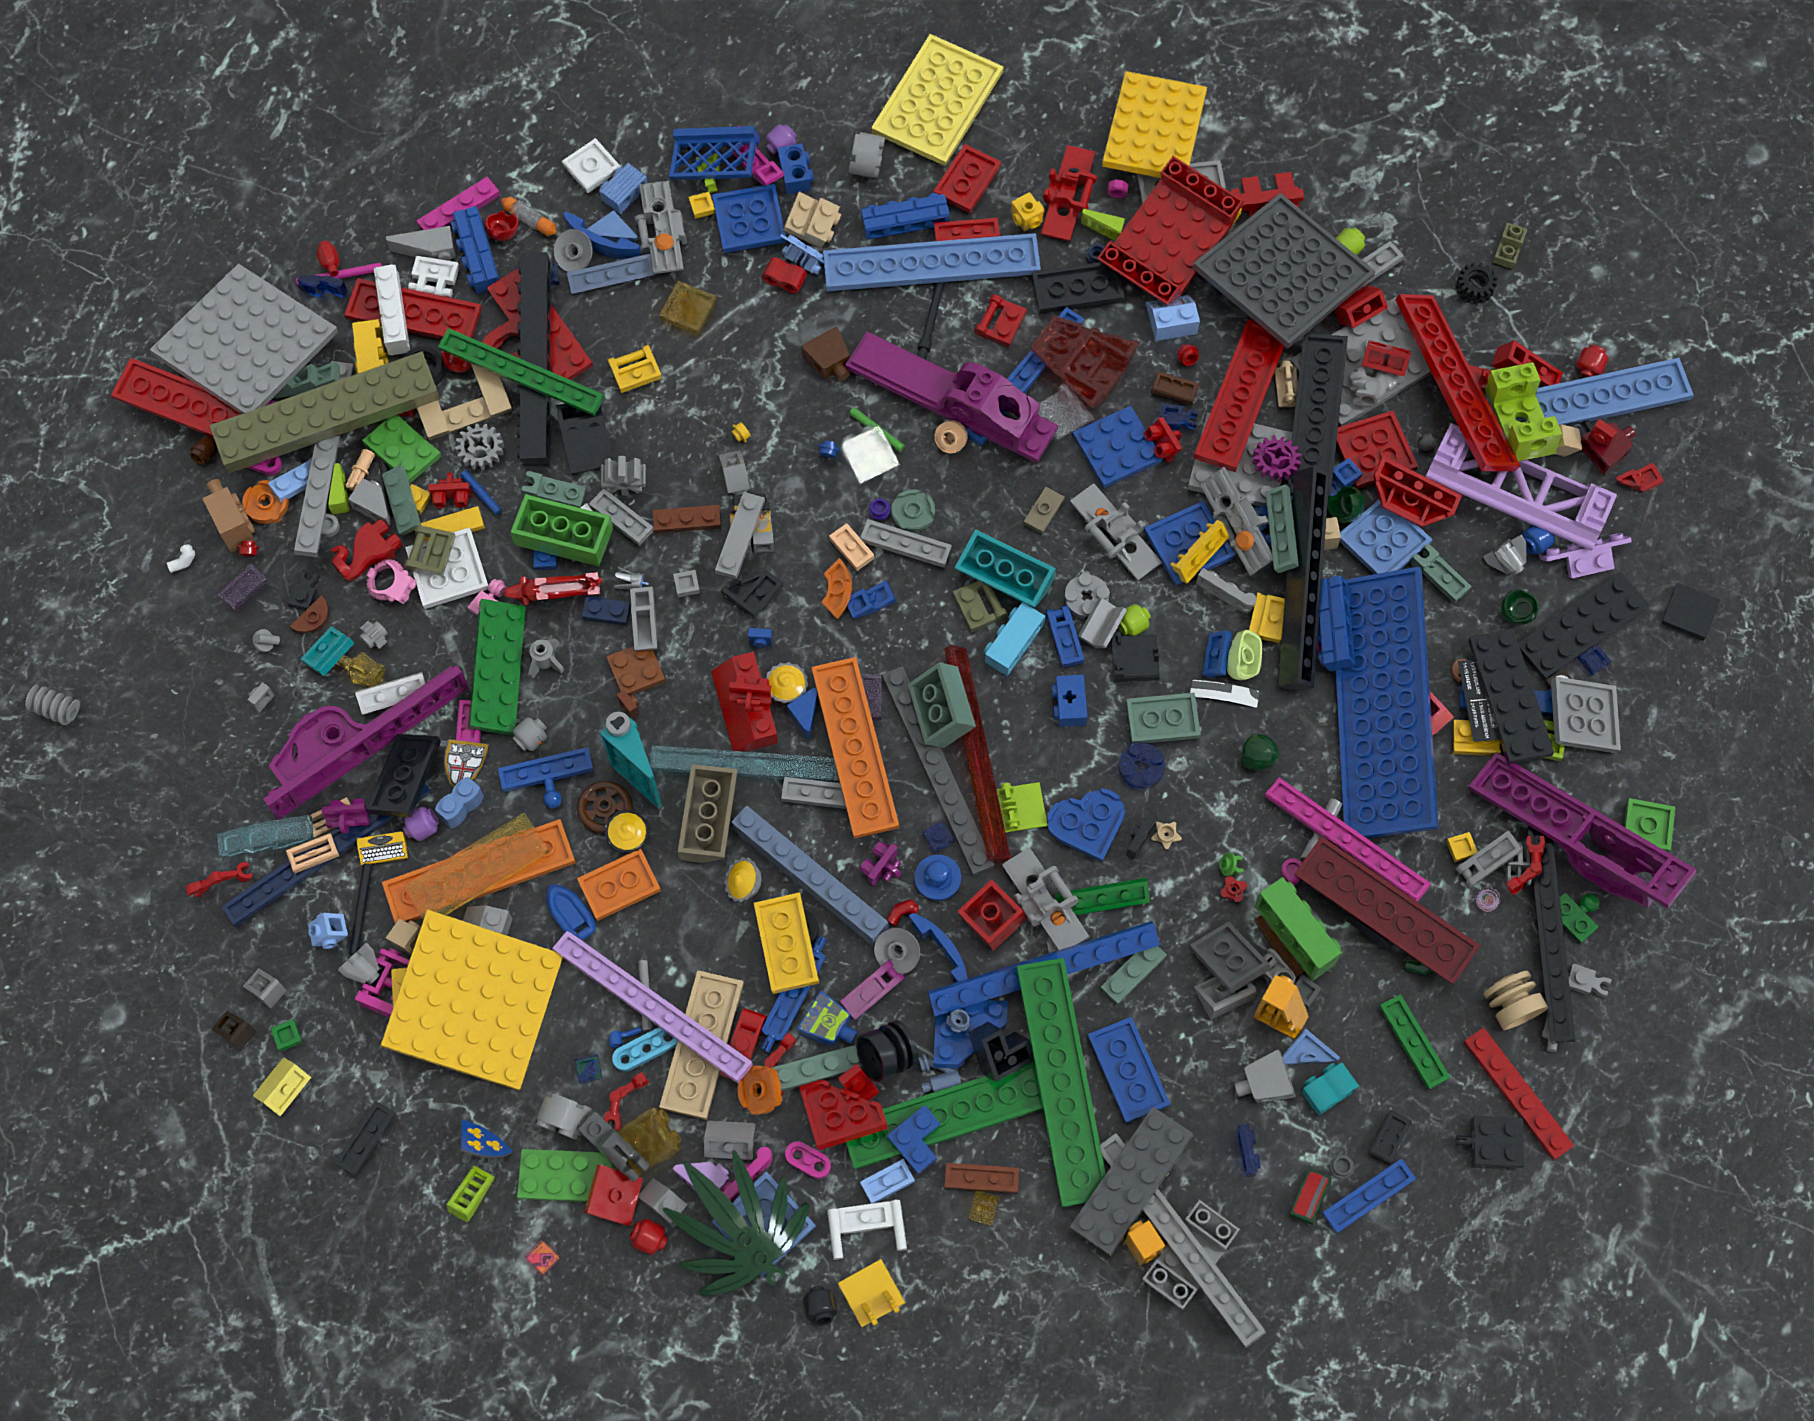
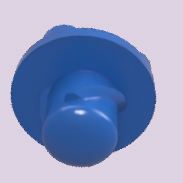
[915,855,961,901]

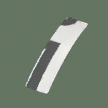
[1190,680,1259,708]

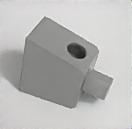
[1235,1050,1296,1103]

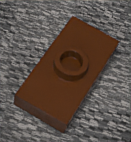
[1151,371,1200,405]

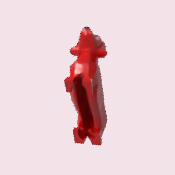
[503,572,602,606]

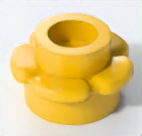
[731,422,751,443]

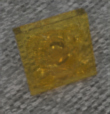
[659,281,717,335]

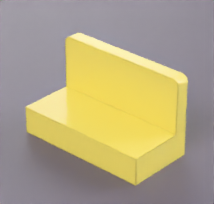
[253,1058,311,1116]

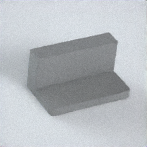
[1078,598,1127,648]
[704,1121,755,1160]

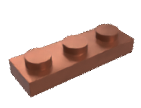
[653,505,721,534]
[945,1163,1019,1194]

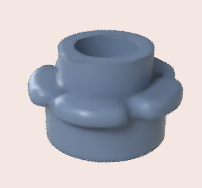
[946,1009,970,1033]

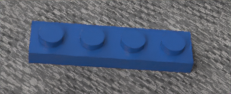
[1322,1158,1416,1234]

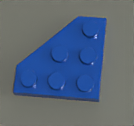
[934,1000,1008,1069]

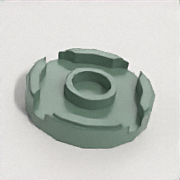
[891,489,935,532]

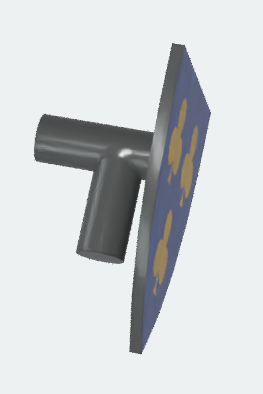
[460,1119,513,1164]

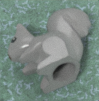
[1348,365,1398,407]

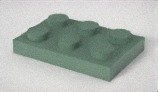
[1126,692,1201,745]

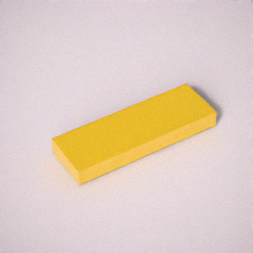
[415,506,485,541]

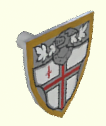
[444,739,489,788]

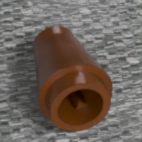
[189,435,216,465]

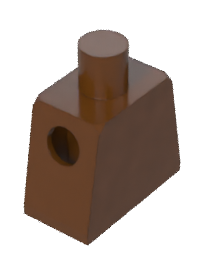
[801,326,850,381]

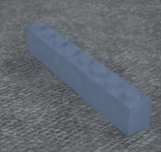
[731,806,889,947]

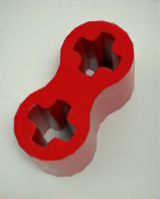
[762,257,807,294]

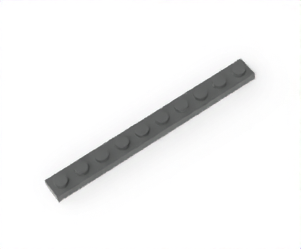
[882,666,995,877]

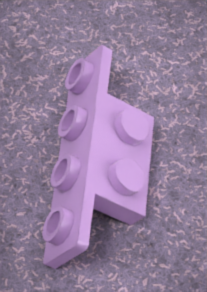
[1539,533,1632,578]

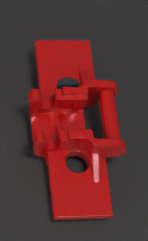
[1041,145,1097,242]

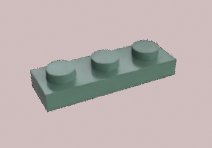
[382,465,421,535]
[1100,946,1167,1006]

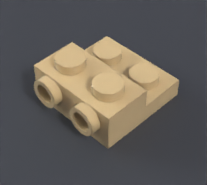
[783,192,841,248]

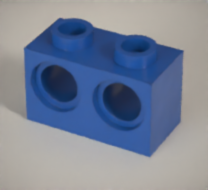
[777,143,814,195]

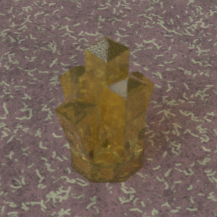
[339,652,386,687]

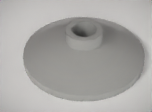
[554,229,592,272]
[874,928,920,974]

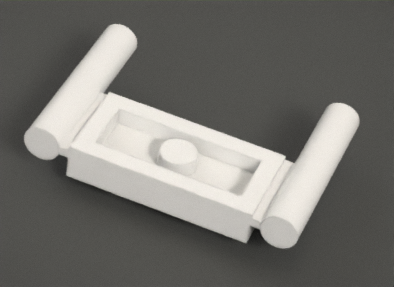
[827,1200,907,1260]

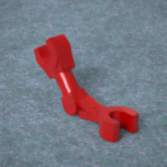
[1506,836,1546,896]
[185,862,253,897]
[764,1032,797,1096]
[603,1072,649,1132]

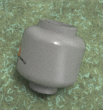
[513,717,547,751]

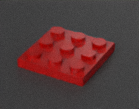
[1336,410,1418,489]

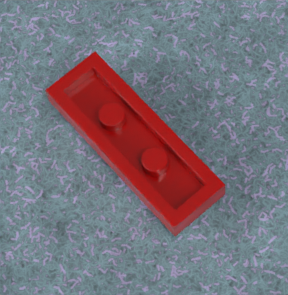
[934,218,1000,241]

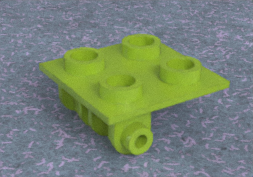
[994,782,1048,833]

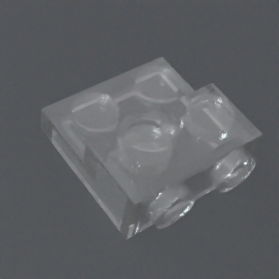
[839,424,899,484]

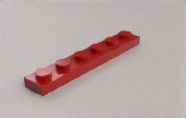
[1463,1028,1574,1161]

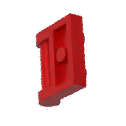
[974,294,1027,348]

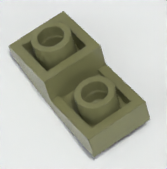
[1493,223,1528,269]

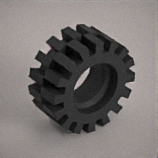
[1456,262,1498,305]

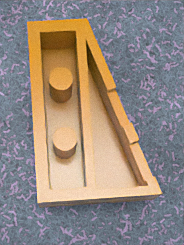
[1254,974,1309,1040]

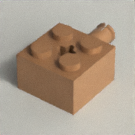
[202,479,255,553]

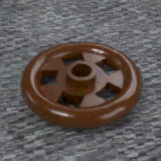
[577,780,632,833]

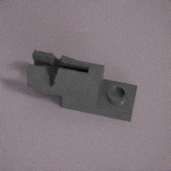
[577,1111,649,1182]

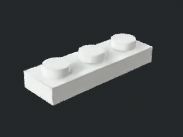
[355,672,426,715]

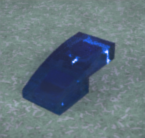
[297,275,348,298]

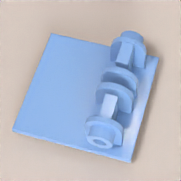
[780,234,824,274]

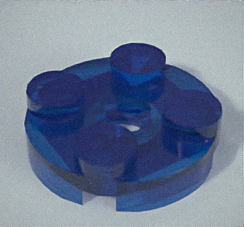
[1118,742,1165,789]

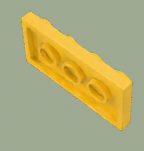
[754,892,819,994]

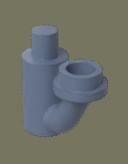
[918,1054,961,1093]

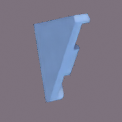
[587,210,638,242]
[1283,1029,1340,1065]

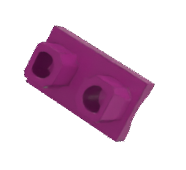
[322,798,370,834]
[860,841,901,887]

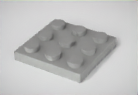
[1551,677,1621,753]

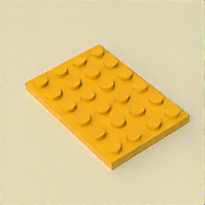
[1102,71,1207,178]

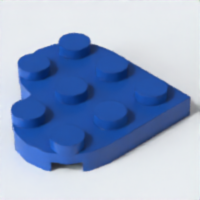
[1047,788,1125,862]

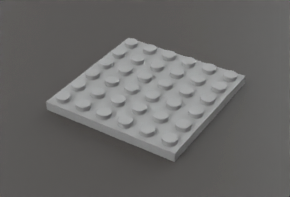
[150,264,338,414]

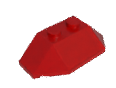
[1373,456,1462,527]

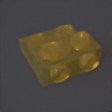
[617,1108,682,1176]

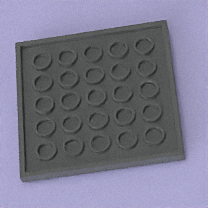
[1193,193,1376,348]

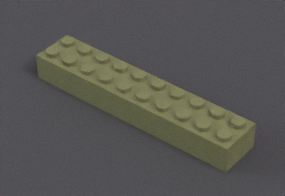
[210,352,440,473]

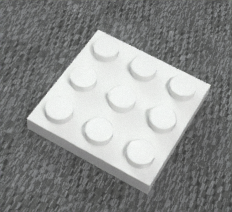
[405,528,488,609]

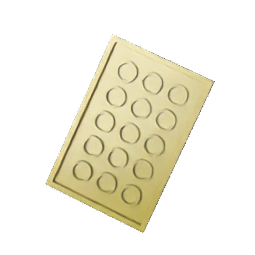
[871,34,1004,166]

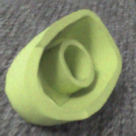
[1227,630,1262,681]

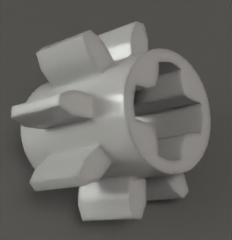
[359,621,388,649]

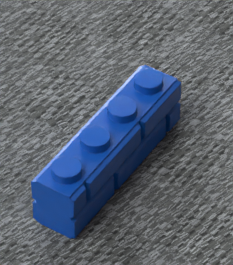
[861,193,950,240]
[451,206,500,294]
[1318,575,1355,671]

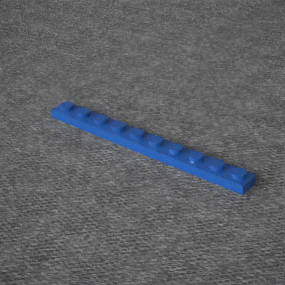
[927,921,1160,1016]

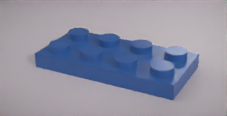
[1087,1017,1170,1124]

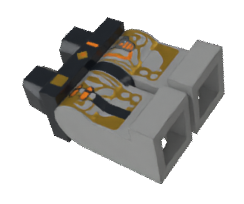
[729,493,775,554]

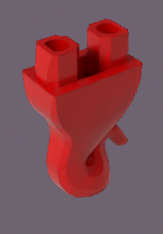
[331,519,403,581]

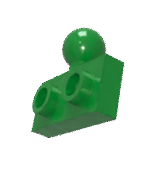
[1560,893,1600,944]

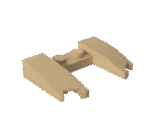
[417,364,512,441]

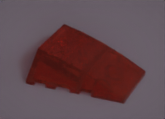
[1030,315,1139,408]

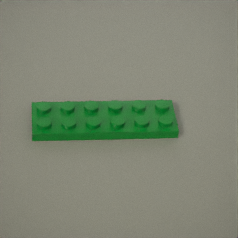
[468,599,526,736]

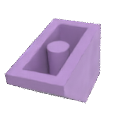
[673,1162,730,1190]

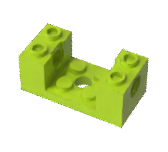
[1485,362,1562,461]

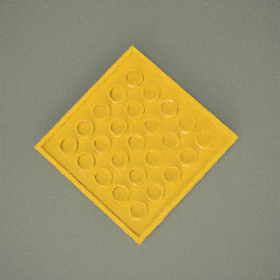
[380,909,563,1091]

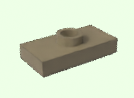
[1023,487,1065,535]

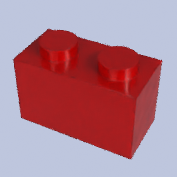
[1335,285,1388,328]

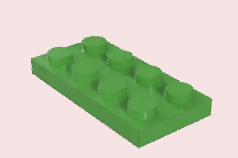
[517,1149,619,1202]

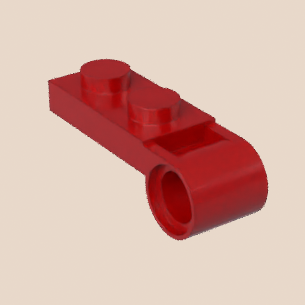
[719,1008,767,1081]

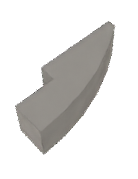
[630,587,658,651]

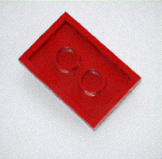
[933,144,1001,214]

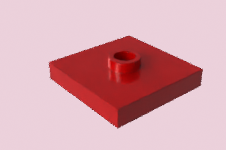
[584,1165,643,1226]

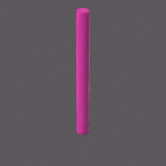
[296,263,382,287]

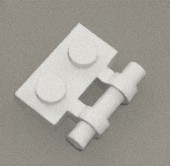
[408,256,459,298]

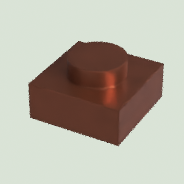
[617,690,639,719]

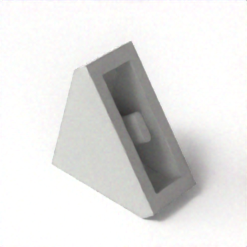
[243,968,287,1009]

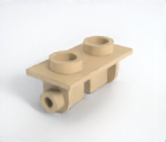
[1275,361,1298,407]

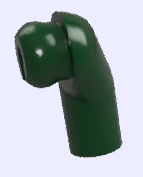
[1404,958,1431,975]

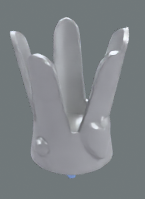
[614,566,649,589]

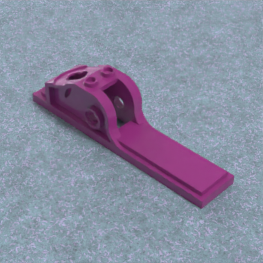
[845,331,1058,463]
[263,665,469,821]
[1469,752,1696,909]

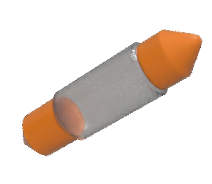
[501,197,557,237]

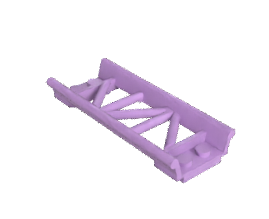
[1426,423,1617,551]

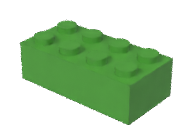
[511,494,613,567]
[1254,877,1342,981]

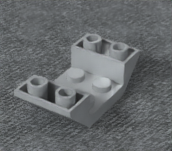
[1142,1200,1240,1310]

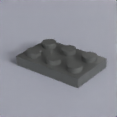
[1190,921,1270,993]

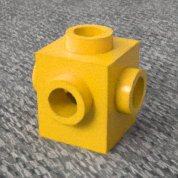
[1011,192,1044,232]

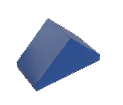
[787,688,819,739]

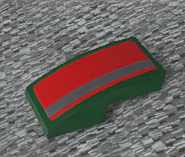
[1290,1169,1332,1225]

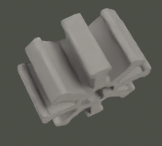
[601,456,646,496]

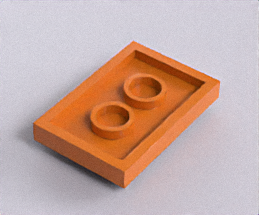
[577,848,661,921]

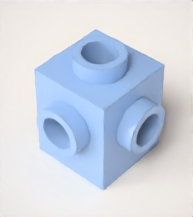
[308,913,348,949]

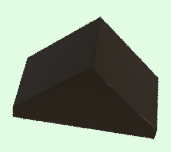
[212,1011,256,1051]

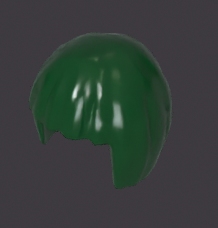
[1327,486,1365,523]
[1501,589,1539,626]
[1241,733,1280,771]

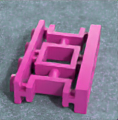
[355,948,411,1018]

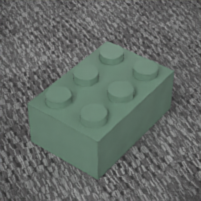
[908,662,976,748]

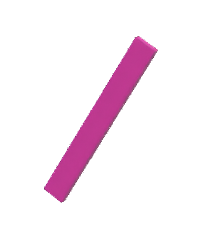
[1265,777,1431,902]

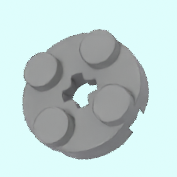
[1064,573,1110,619]

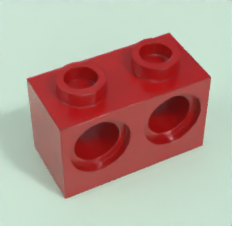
[1362,340,1411,377]

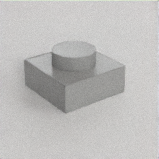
[673,570,700,598]
[247,682,274,713]

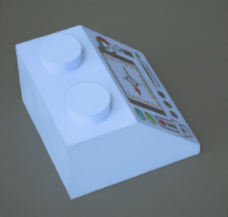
[1146,295,1200,341]

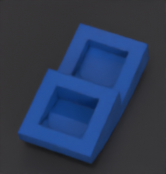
[847,580,897,619]

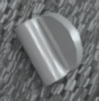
[253,629,280,652]

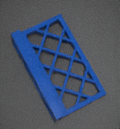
[669,126,760,180]

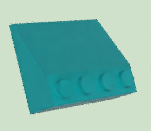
[600,717,662,809]

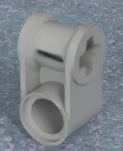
[1260,948,1295,985]

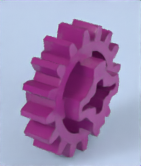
[1252,435,1301,482]

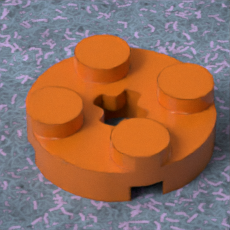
[242,480,289,524]
[738,1066,782,1114]

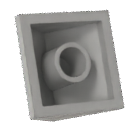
[1194,977,1257,1020]

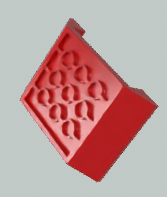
[1097,156,1244,306]

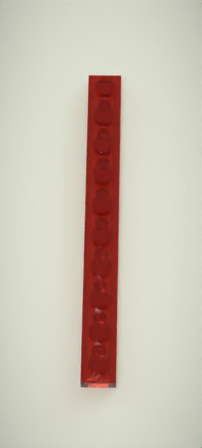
[944,645,1011,863]

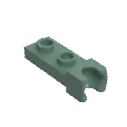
[521,471,586,508]
[1410,544,1472,604]

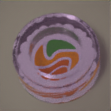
[1476,887,1501,912]

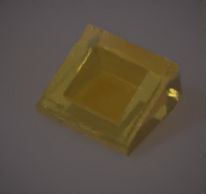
[969,1191,999,1225]

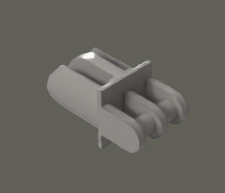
[1504,842,1531,885]

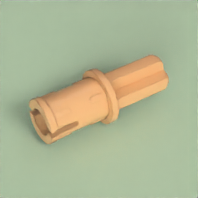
[346,449,375,492]

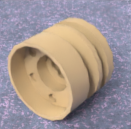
[1483,971,1548,1030]

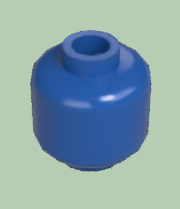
[1522,525,1555,555]

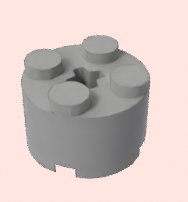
[848,131,885,178]
[536,1092,592,1140]

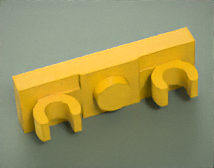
[1171,520,1229,583]

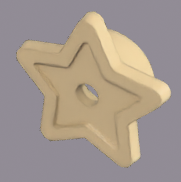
[1151,822,1182,850]

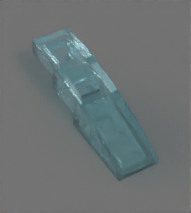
[217,815,314,858]

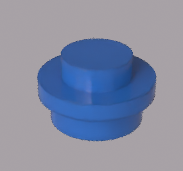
[818,441,840,458]

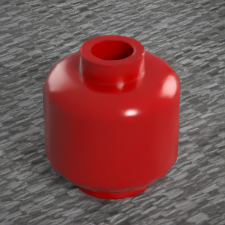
[1576,345,1608,378]
[629,1218,668,1255]

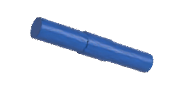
[460,470,502,516]

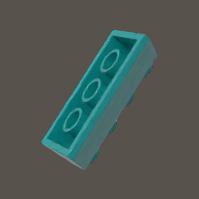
[955,529,1056,608]

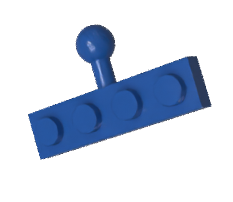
[498,747,594,808]

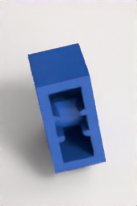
[1051,675,1087,727]

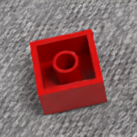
[957,879,1027,951]

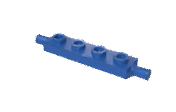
[760,936,827,1053]

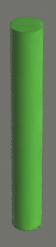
[849,407,905,452]

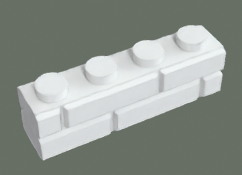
[374,265,410,355]

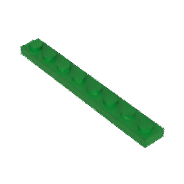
[438,328,604,416]

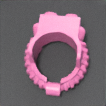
[366,559,417,604]

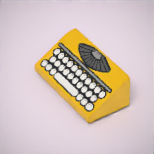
[357,832,408,866]

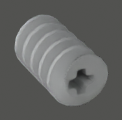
[25,684,80,725]

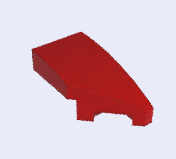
[1616,463,1664,492]

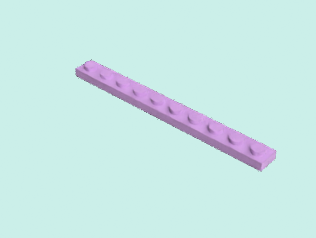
[552,931,753,1083]

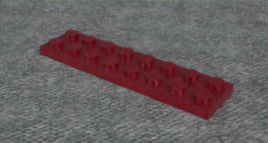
[1294,836,1481,985]

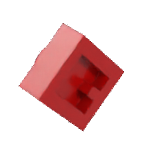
[838,1063,879,1101]

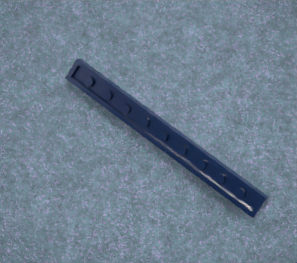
[221,783,432,927]

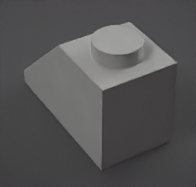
[719,451,750,494]
[348,478,392,528]
[463,905,513,936]
[638,1178,690,1229]

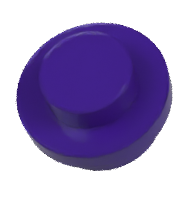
[868,498,891,520]

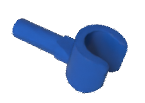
[609,1027,641,1047]

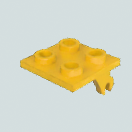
[838,1259,905,1327]

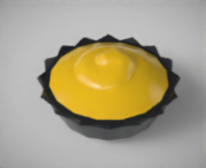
[604,809,650,854]

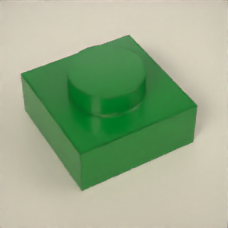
[271,1019,303,1052]

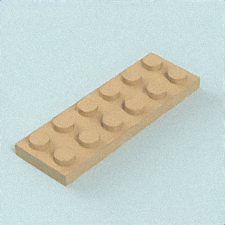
[659,970,744,1120]

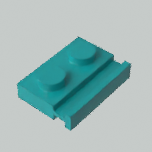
[300,626,354,676]

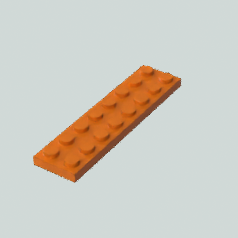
[812,657,899,839]
[382,819,576,924]

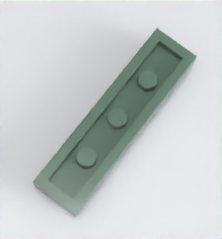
[1266,484,1299,573]
[772,1045,863,1092]

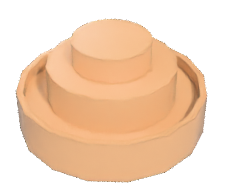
[935,420,968,453]

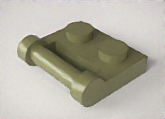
[404,525,456,576]
[953,581,1008,632]

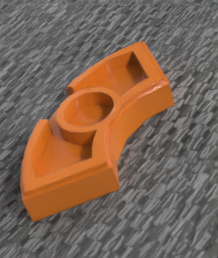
[821,558,852,619]

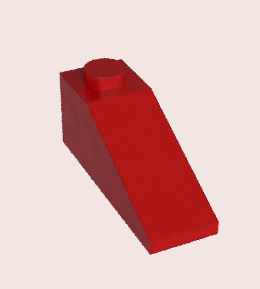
[1491,340,1563,387]

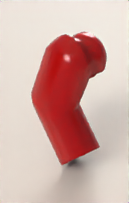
[886,899,919,927]

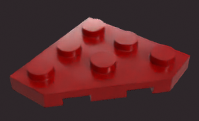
[799,1079,888,1151]

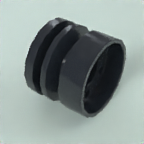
[856,1020,918,1082]

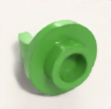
[1219,852,1244,876]

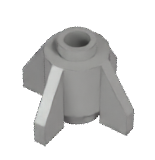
[1483,534,1526,575]
[524,639,564,679]
[338,943,381,985]

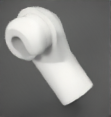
[167,544,195,573]

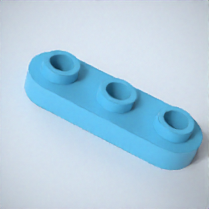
[612,1027,678,1072]

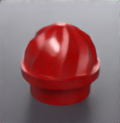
[1177,343,1199,366]

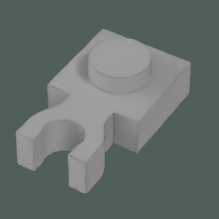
[1569,963,1612,998]

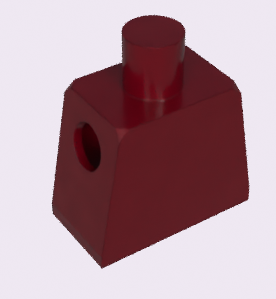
[1581,422,1636,476]

